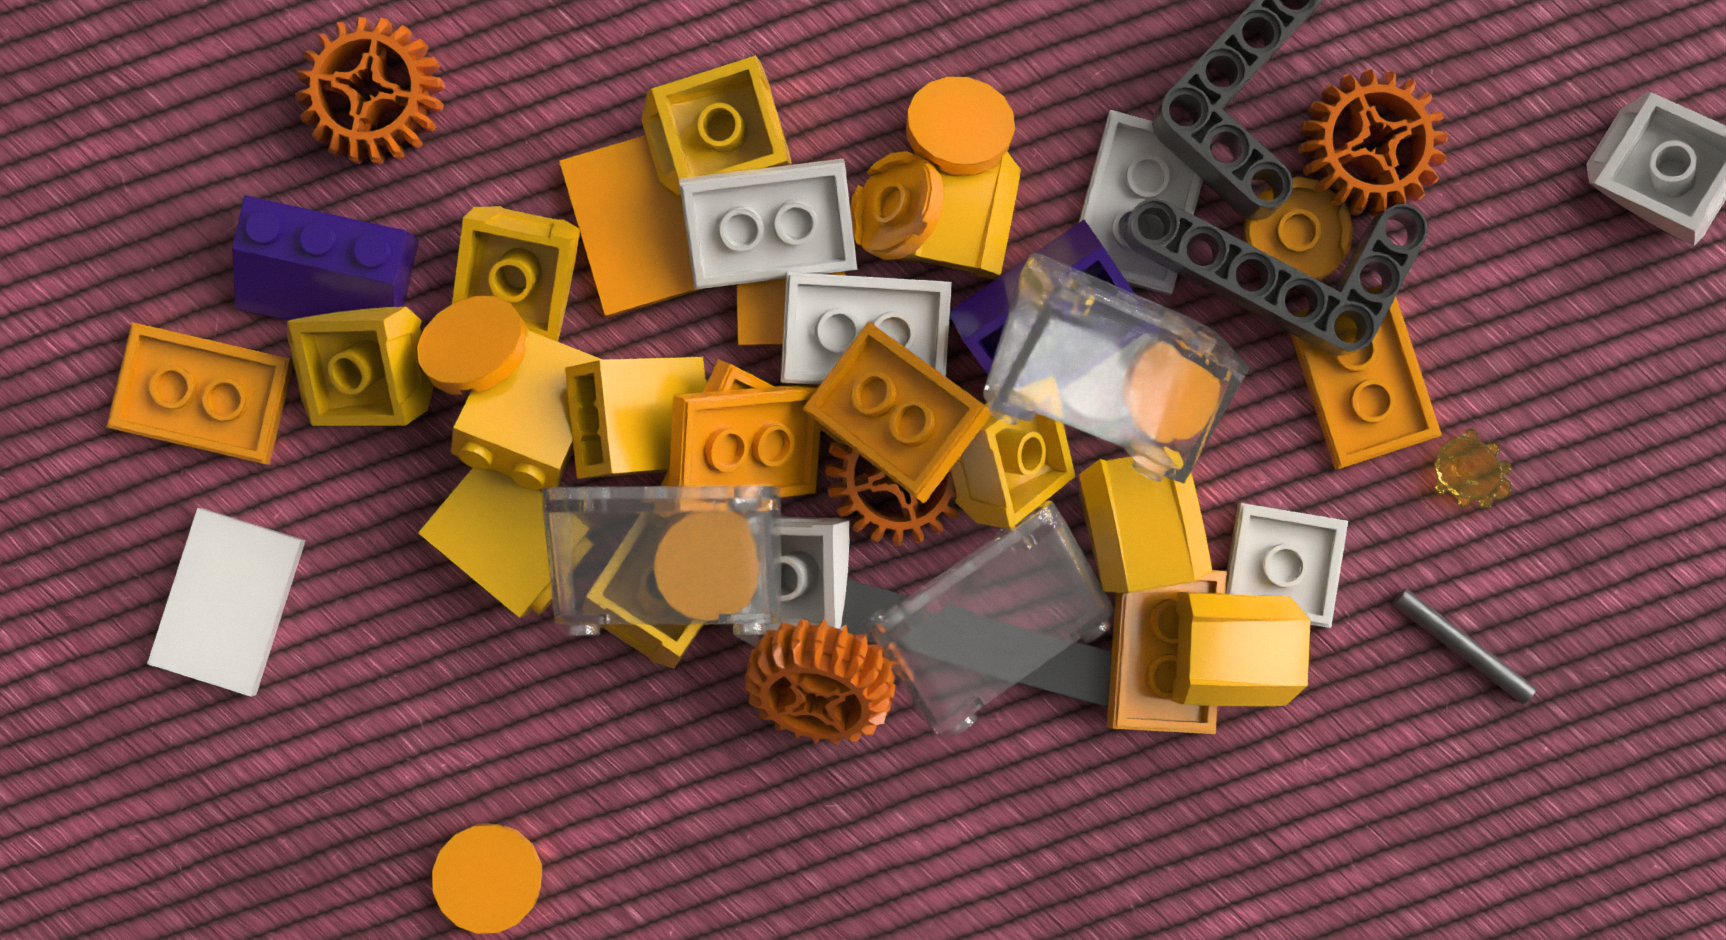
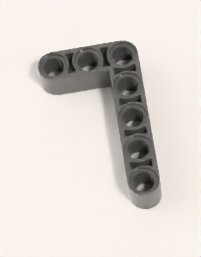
[1152,0,1325,220]
[1123,198,1428,356]

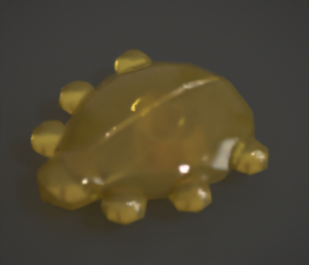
[1434,428,1512,509]

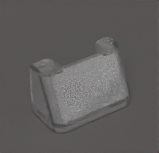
[983,253,1250,484]
[543,486,781,635]
[859,501,1115,737]

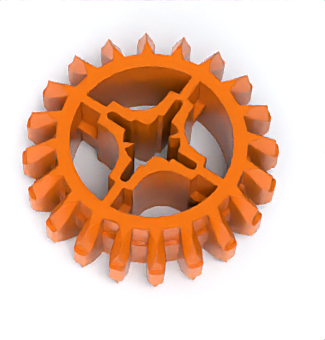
[295,17,445,165]
[1298,69,1449,217]
[825,443,960,546]
[745,618,896,746]

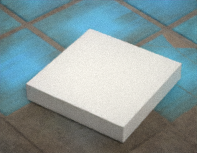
[1225,503,1348,628]

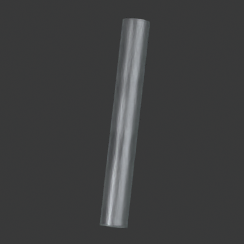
[1392,588,1536,704]

